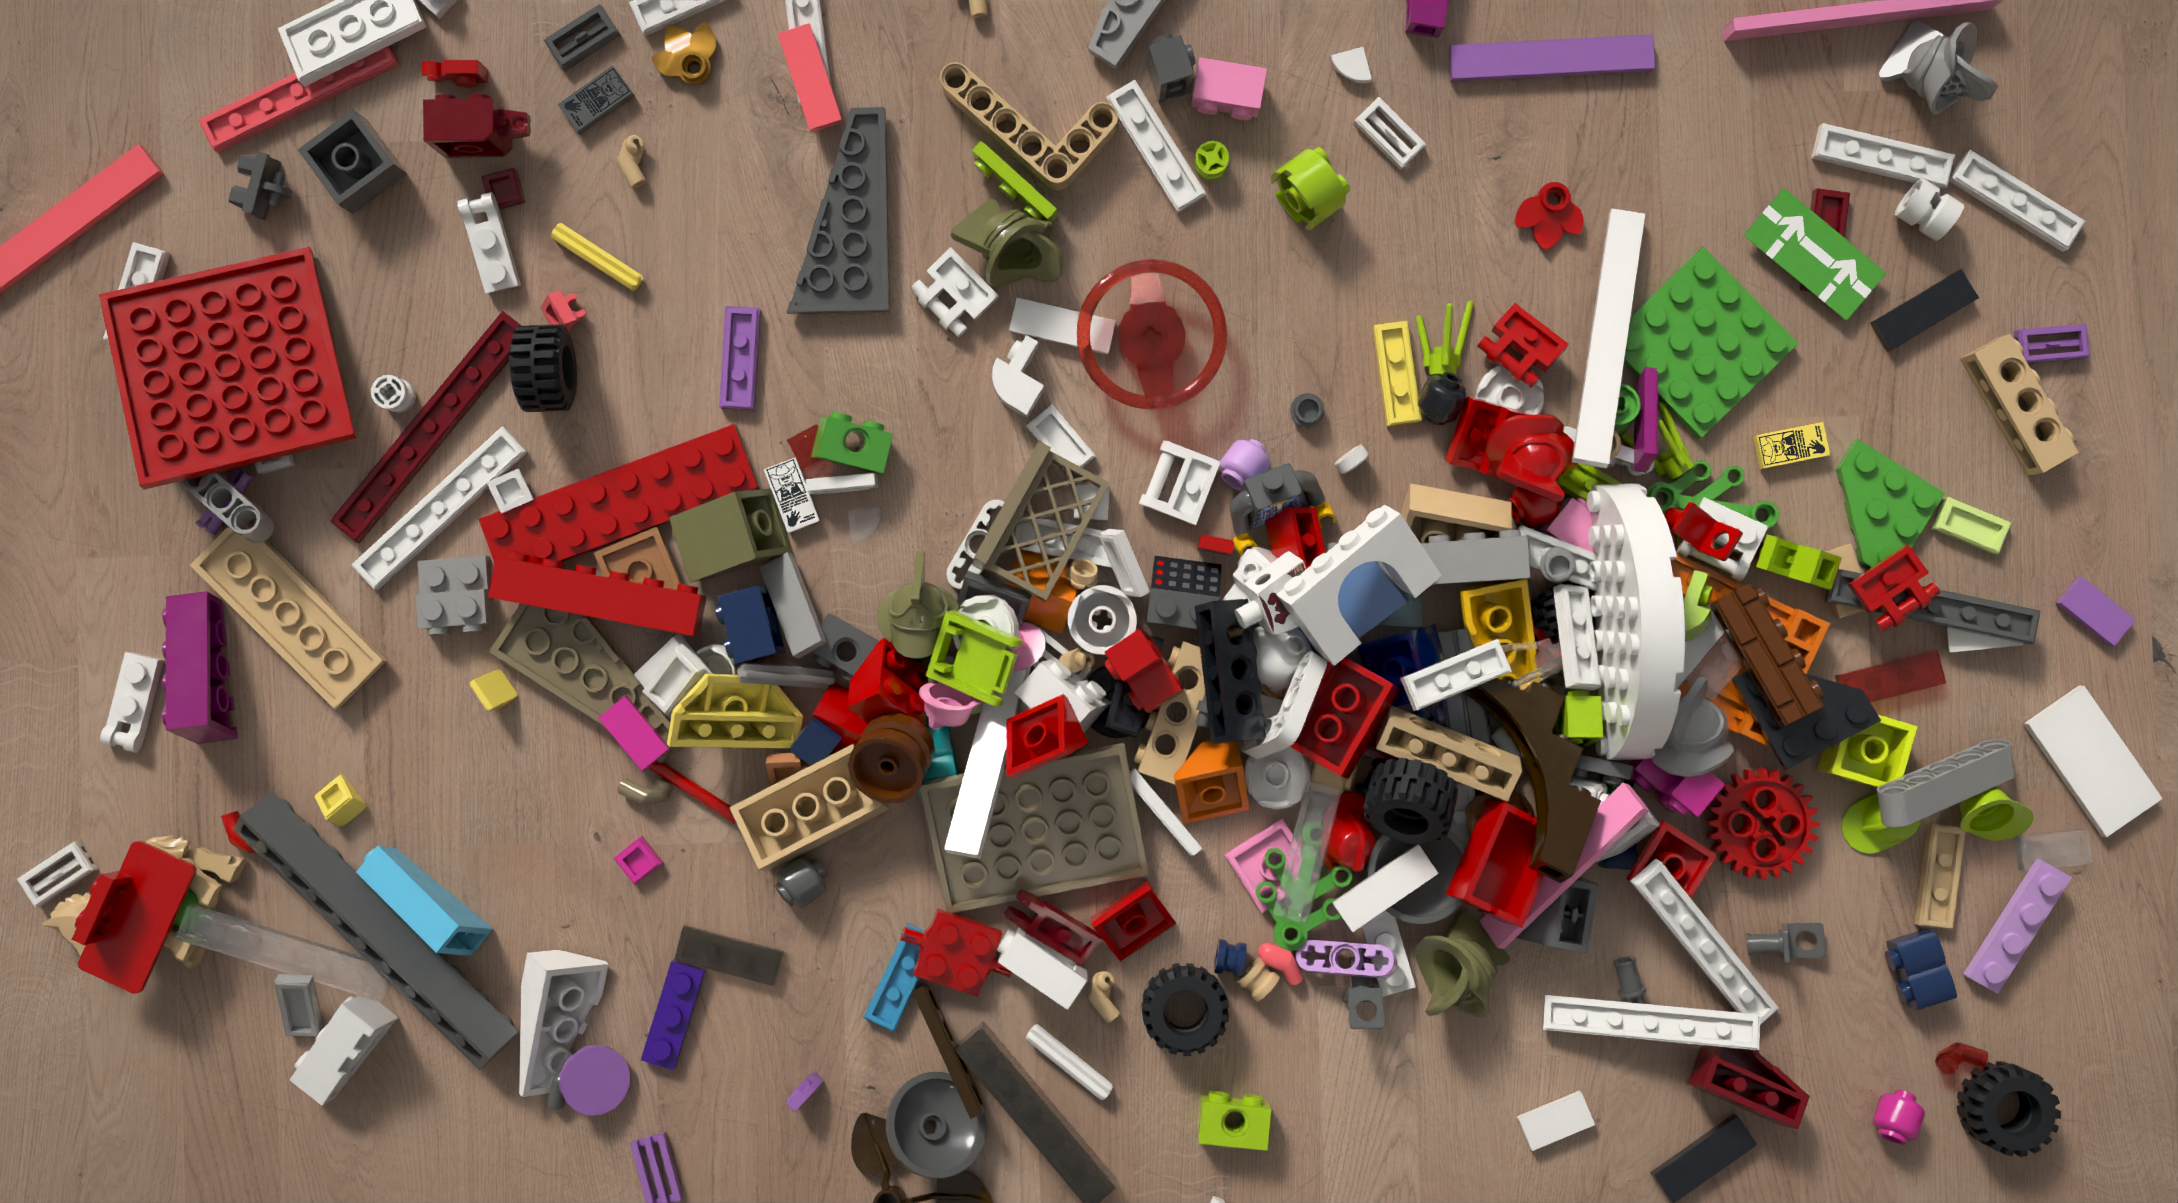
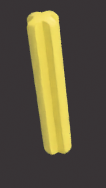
[551,223,643,291]

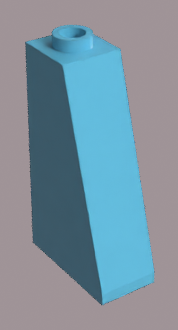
[356,845,494,956]

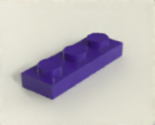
[641,960,706,1070]

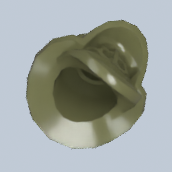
[951,199,1063,287]
[877,551,960,661]
[1416,910,1510,1017]

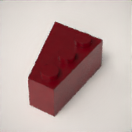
[1687,1045,1810,1129]

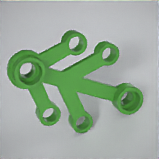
[1646,460,1779,550]
[1255,819,1352,951]

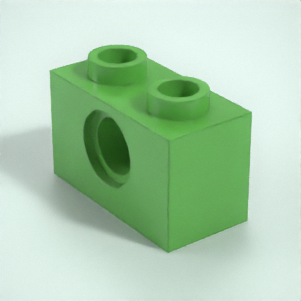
[811,412,893,474]

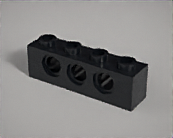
[1195,599,1266,745]

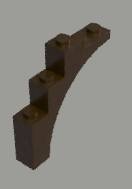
[1462,678,1601,883]

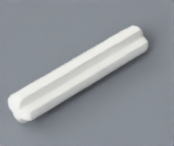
[1026,1024,1113,1100]

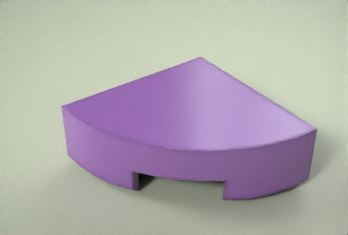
[786,1072,824,1112]

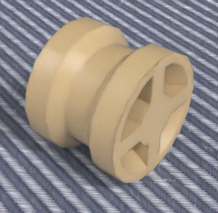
[1237,958,1280,1002]

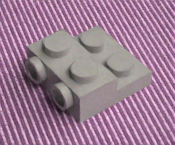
[415,556,494,635]

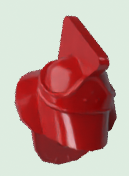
[1486,414,1579,502]

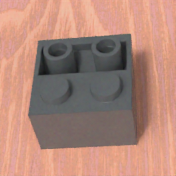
[1516,878,1598,953]

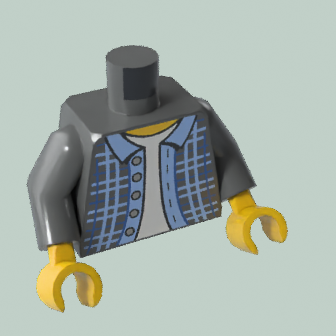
[1230,463,1336,557]

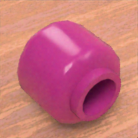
[1872,1090,1925,1145]

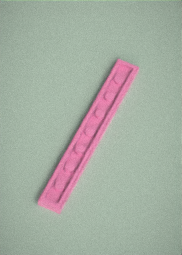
[1723,0,2004,41]

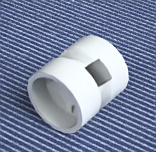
[1894,178,1964,242]

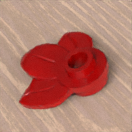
[1515,182,1584,250]

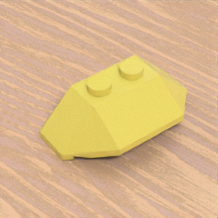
[667,674,803,748]

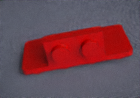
[71,841,197,994]

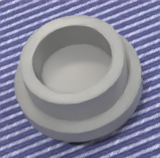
[1540,547,1576,582]

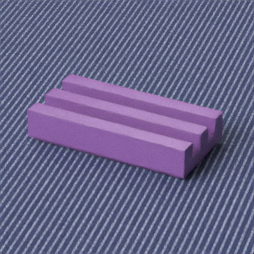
[2014,324,2090,364]
[630,1131,684,1203]

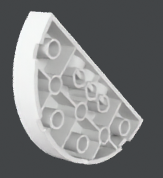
[1587,483,1685,761]

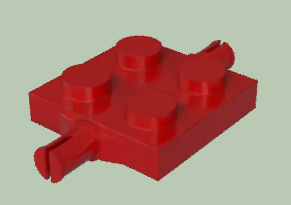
[900,908,1012,997]

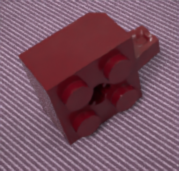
[423,94,531,158]

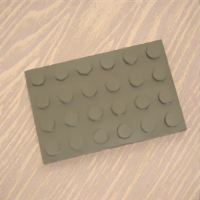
[920,743,1149,913]

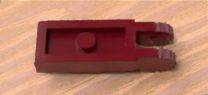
[1004,889,1102,966]

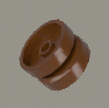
[848,713,936,804]

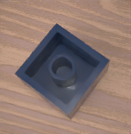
[715,585,786,664]

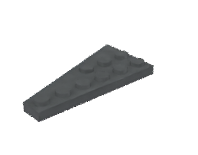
[787,107,890,314]

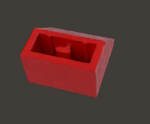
[847,638,928,725]

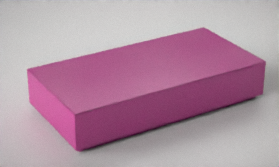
[598,696,671,771]

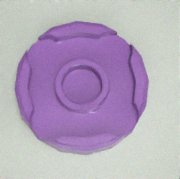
[559,1045,630,1116]

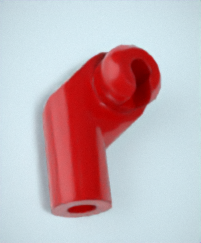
[221,811,255,853]

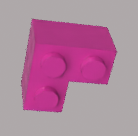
[1628,758,1725,817]

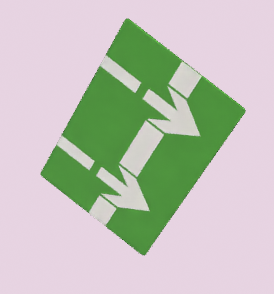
[1744,188,1886,320]

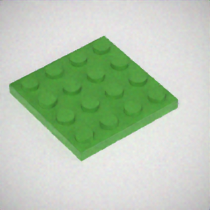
[1624,247,1798,439]

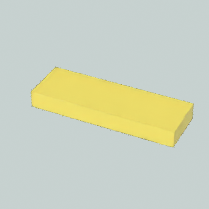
[1372,321,1422,427]

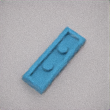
[863,923,924,1032]

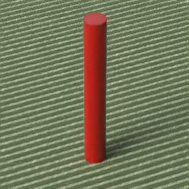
[648,760,736,824]

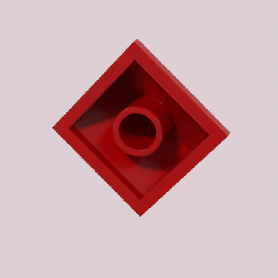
[810,683,868,756]
[1006,694,1088,780]
[1626,820,1717,898]
[1091,879,1176,962]

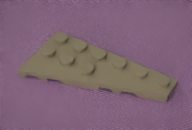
[489,604,673,763]

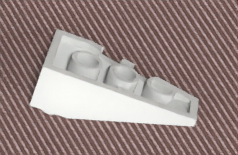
[519,950,608,1097]

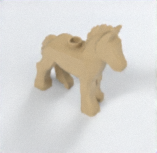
[42,835,246,969]

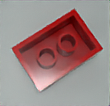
[1290,657,1400,779]

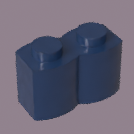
[1885,929,1957,1010]

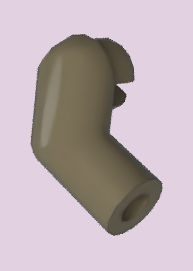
[618,778,671,804]

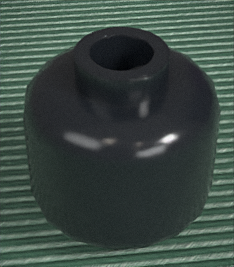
[1417,372,1468,425]

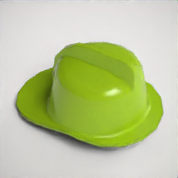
[1959,786,2034,841]
[1841,793,1921,854]

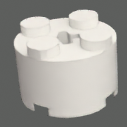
[1068,585,1137,655]

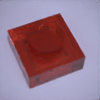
[787,424,824,471]

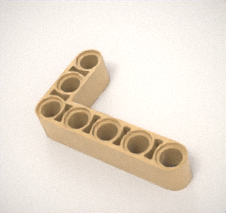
[940,62,1118,191]

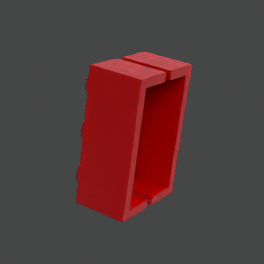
[1446,799,1544,928]

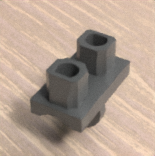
[228,151,293,220]

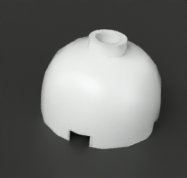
[1252,626,1312,692]

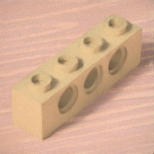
[1960,334,2079,476]
[1133,641,1205,784]
[1376,705,1522,802]

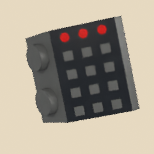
[1145,555,1222,630]

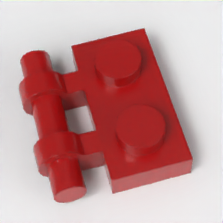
[1477,303,1569,388]
[1847,545,1940,633]

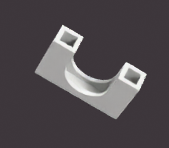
[1276,505,1442,666]

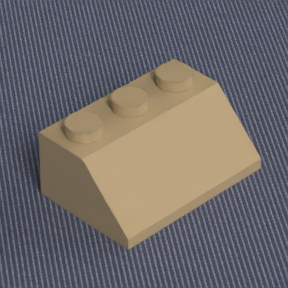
[1401,483,1512,543]

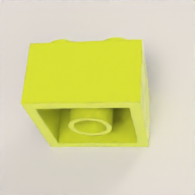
[1817,715,1918,789]

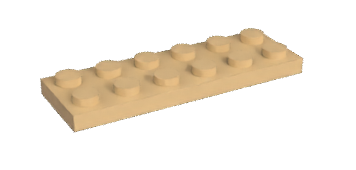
[190,523,387,709]

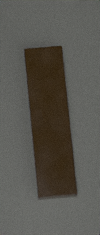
[912,984,986,1119]

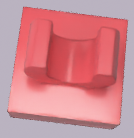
[541,290,586,333]

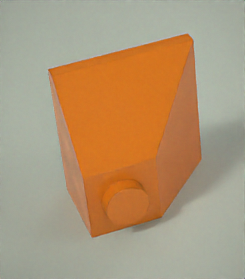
[1174,741,1250,825]

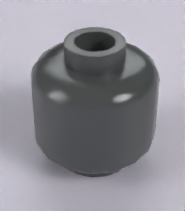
[774,856,827,908]

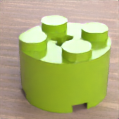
[1271,147,1350,230]

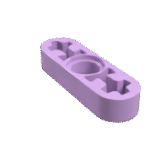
[1296,940,1398,978]

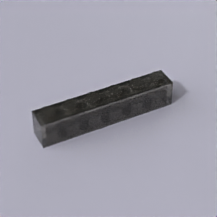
[955,1021,1116,1203]

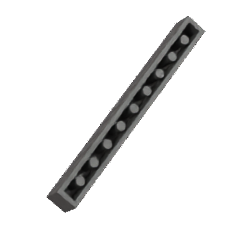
[234,792,519,1071]

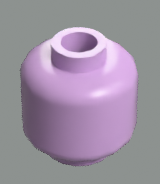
[1219,439,1270,491]

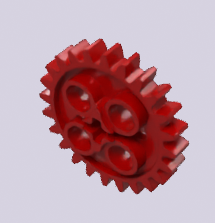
[1704,767,1820,880]

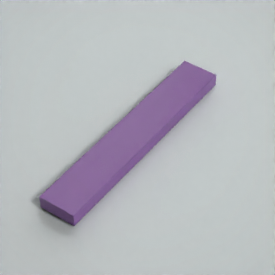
[1449,35,1655,82]

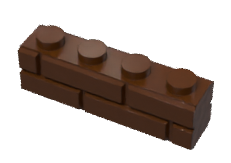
[1710,583,1824,729]

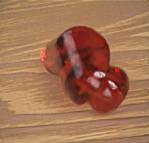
[1935,1042,1988,1075]

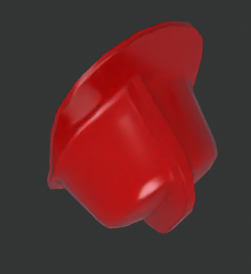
[1322,792,1376,872]

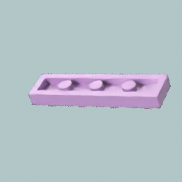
[1963,858,2072,994]

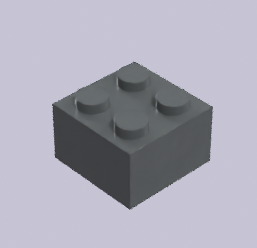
[298,109,407,214]

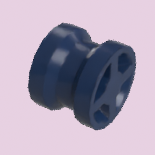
[1214,939,1247,977]

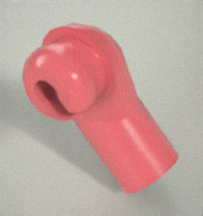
[1258,943,1303,986]

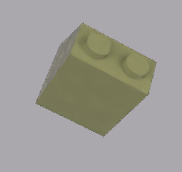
[669,488,792,583]

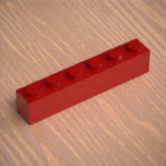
[488,552,707,636]

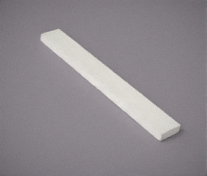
[1572,208,1645,468]

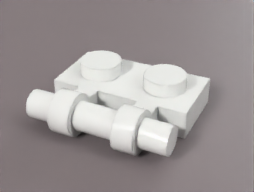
[910,247,999,337]

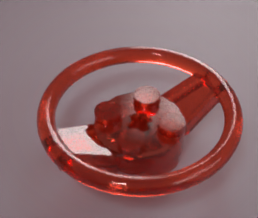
[1076,259,1227,410]

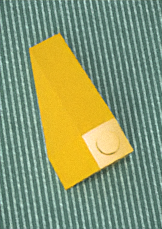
[1460,579,1540,691]

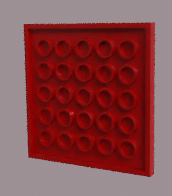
[99,247,357,490]

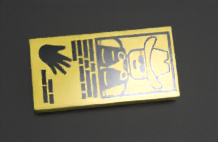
[1753,422,1830,469]

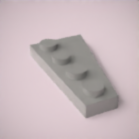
[1088,0,1166,70]

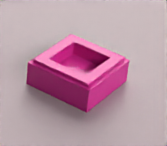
[613,836,664,885]

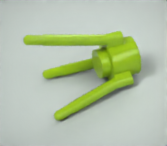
[1416,300,1474,375]
[1620,401,1694,479]

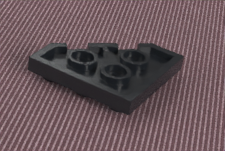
[1731,671,1881,771]

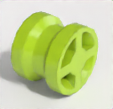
[1194,141,1229,181]

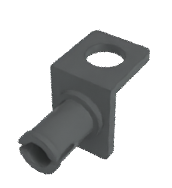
[1746,923,1826,964]
[1343,956,1385,1029]

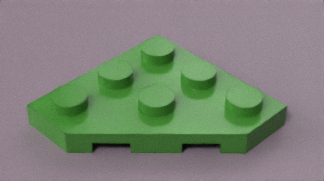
[1836,439,1945,569]

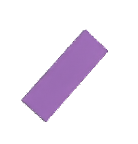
[719,306,761,411]

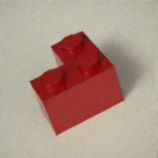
[1104,628,1185,713]

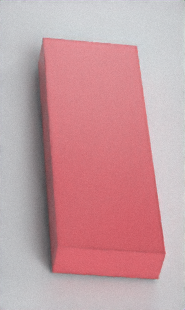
[778,23,843,133]

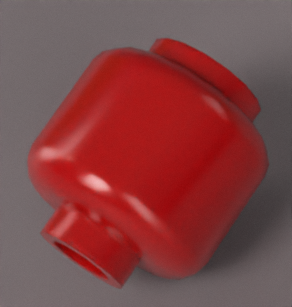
[1508,486,1563,528]

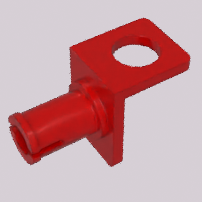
[1664,502,1743,561]

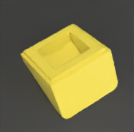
[470,669,518,711]
[314,774,367,827]

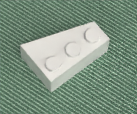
[290,992,398,1106]

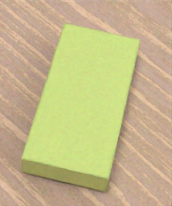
[1931,497,2011,555]

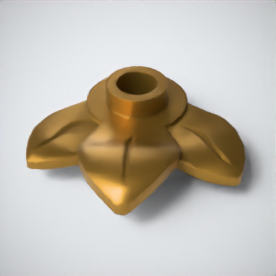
[651,22,716,86]

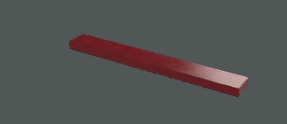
[330,310,522,543]

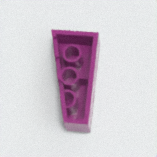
[162,591,238,744]

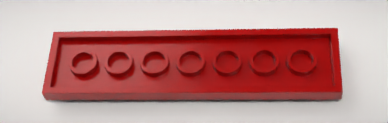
[479,424,760,564]

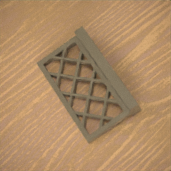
[972,441,1110,602]

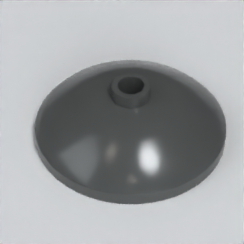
[1367,830,1466,924]
[886,1072,986,1179]

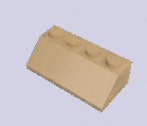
[729,744,890,872]

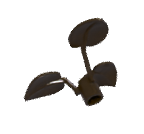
[851,1113,993,1203]

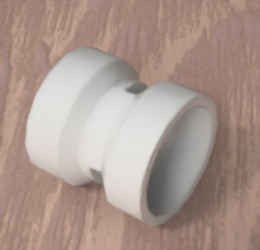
[371,375,416,413]

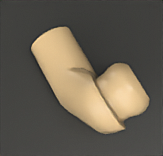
[617,135,646,189]
[1059,647,1095,678]
[1088,971,1120,1023]

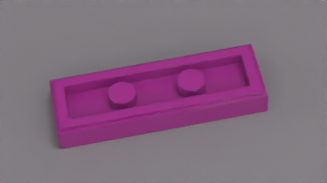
[1634,367,1658,473]

